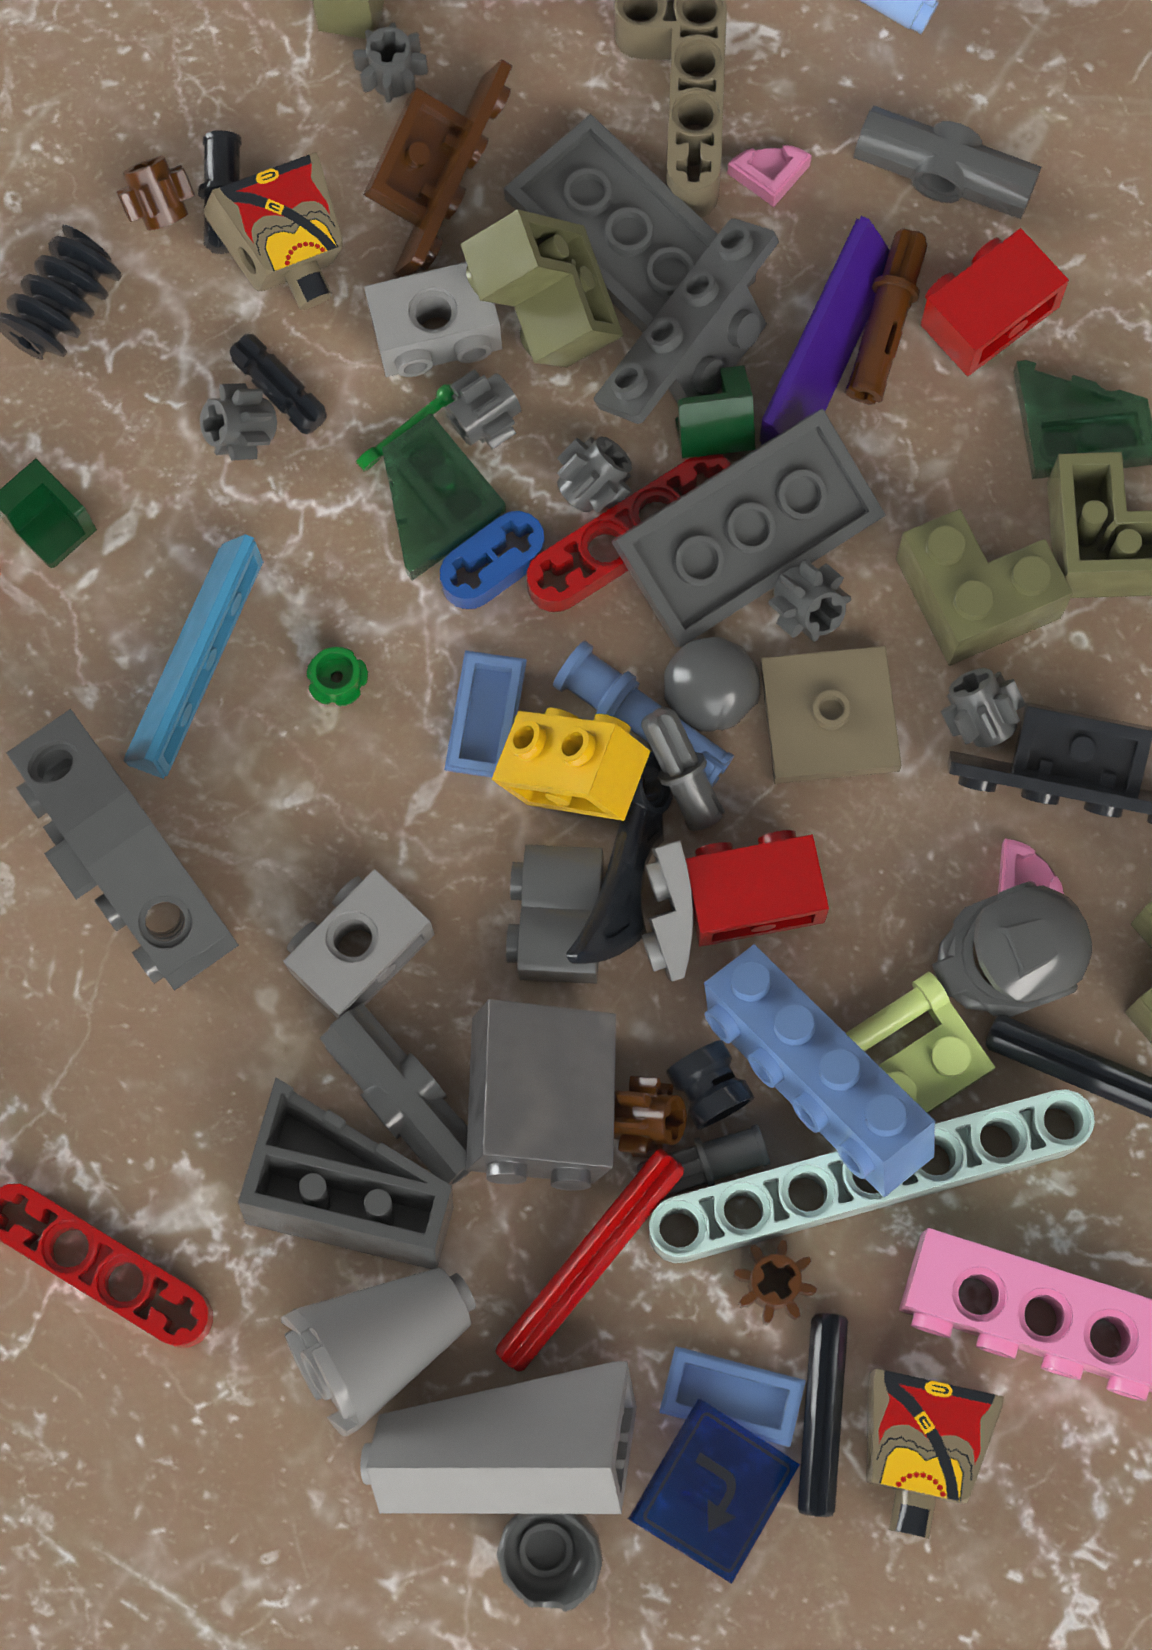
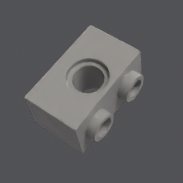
[364,262,502,377]
[283,869,435,1019]

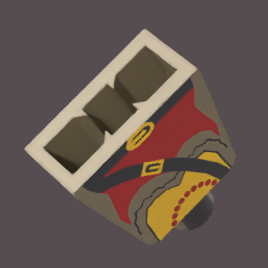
[203,152,343,310]
[866,1368,1004,1539]

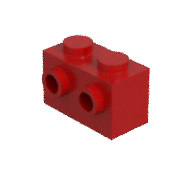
[921,228,1069,377]
[685,830,829,947]

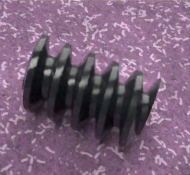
[0,224,122,360]

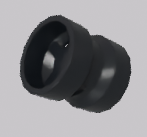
[666,1040,755,1129]

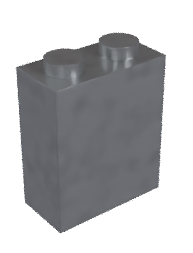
[466,999,616,1190]

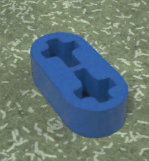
[440,511,545,609]

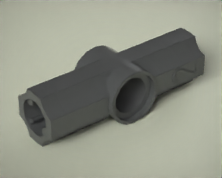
[853,105,1041,219]
[320,1003,471,1186]

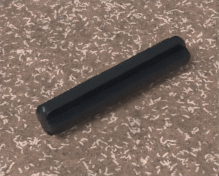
[985,1015,1152,1118]
[797,1313,848,1518]

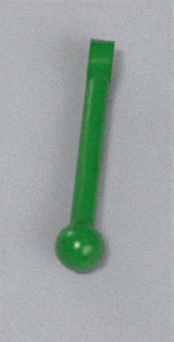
[356,384,455,472]

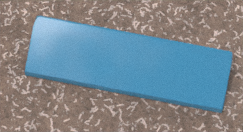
[124,534,263,779]

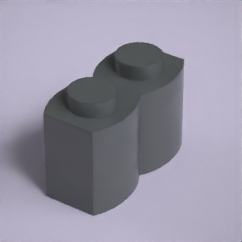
[506,845,604,984]

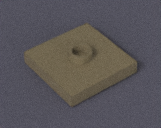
[760,646,902,784]

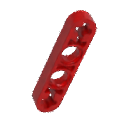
[527,454,732,612]
[0,1183,213,1348]

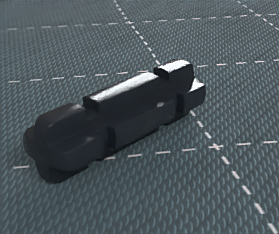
[229,333,327,434]

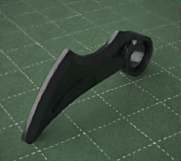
[566,751,673,964]

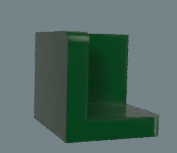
[675,365,756,459]
[0,458,97,568]

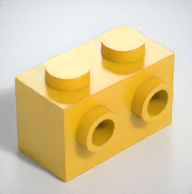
[491,707,650,821]

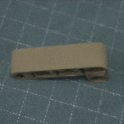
[614,0,727,218]

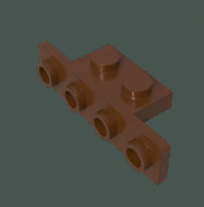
[363,59,512,278]

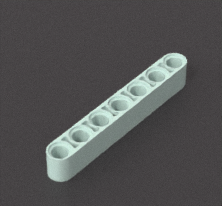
[649,1089,1095,1263]

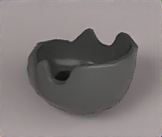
[664,636,761,732]
[496,1514,603,1612]

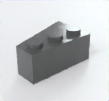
[238,1077,454,1269]

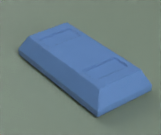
[444,650,527,778]
[659,1346,806,1447]

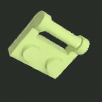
[846,972,996,1113]

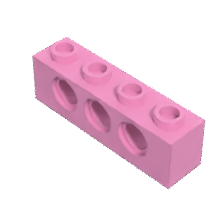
[898,1228,1152,1401]

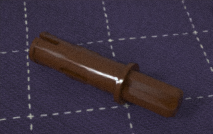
[845,228,928,404]

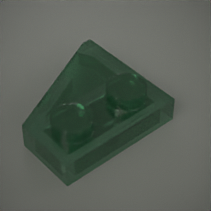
[1013,360,1152,479]
[382,413,506,581]

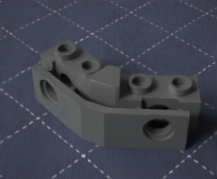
[6,709,239,991]

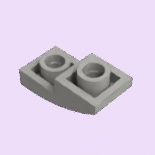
[641,841,693,981]

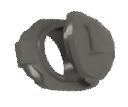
[932,881,1092,1017]

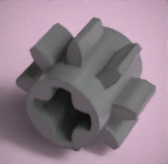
[353,22,428,103]
[445,369,522,450]
[200,383,277,461]
[557,436,632,513]
[768,559,851,642]
[941,668,1026,748]

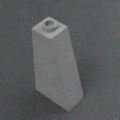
[360,1361,637,1514]

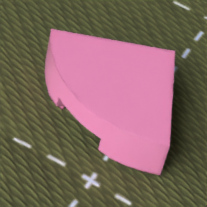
[727,145,812,207]
[998,838,1064,894]

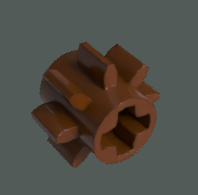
[117,156,195,231]
[614,1075,687,1159]
[733,1240,817,1325]

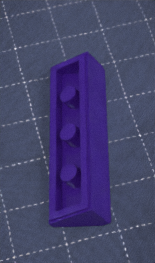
[759,216,890,445]

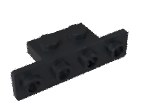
[947,702,1152,824]

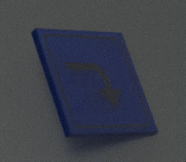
[628,1398,800,1584]

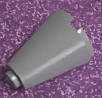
[281,1267,476,1436]

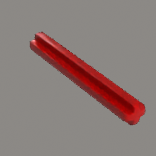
[495,1149,684,1372]

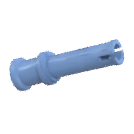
[553,641,734,787]

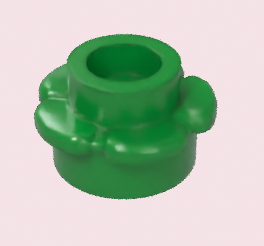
[306,647,368,707]

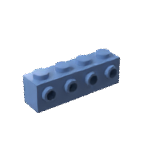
[704,944,935,1198]

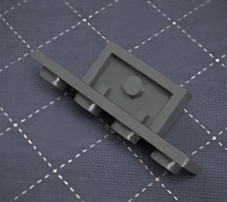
[594,218,779,424]

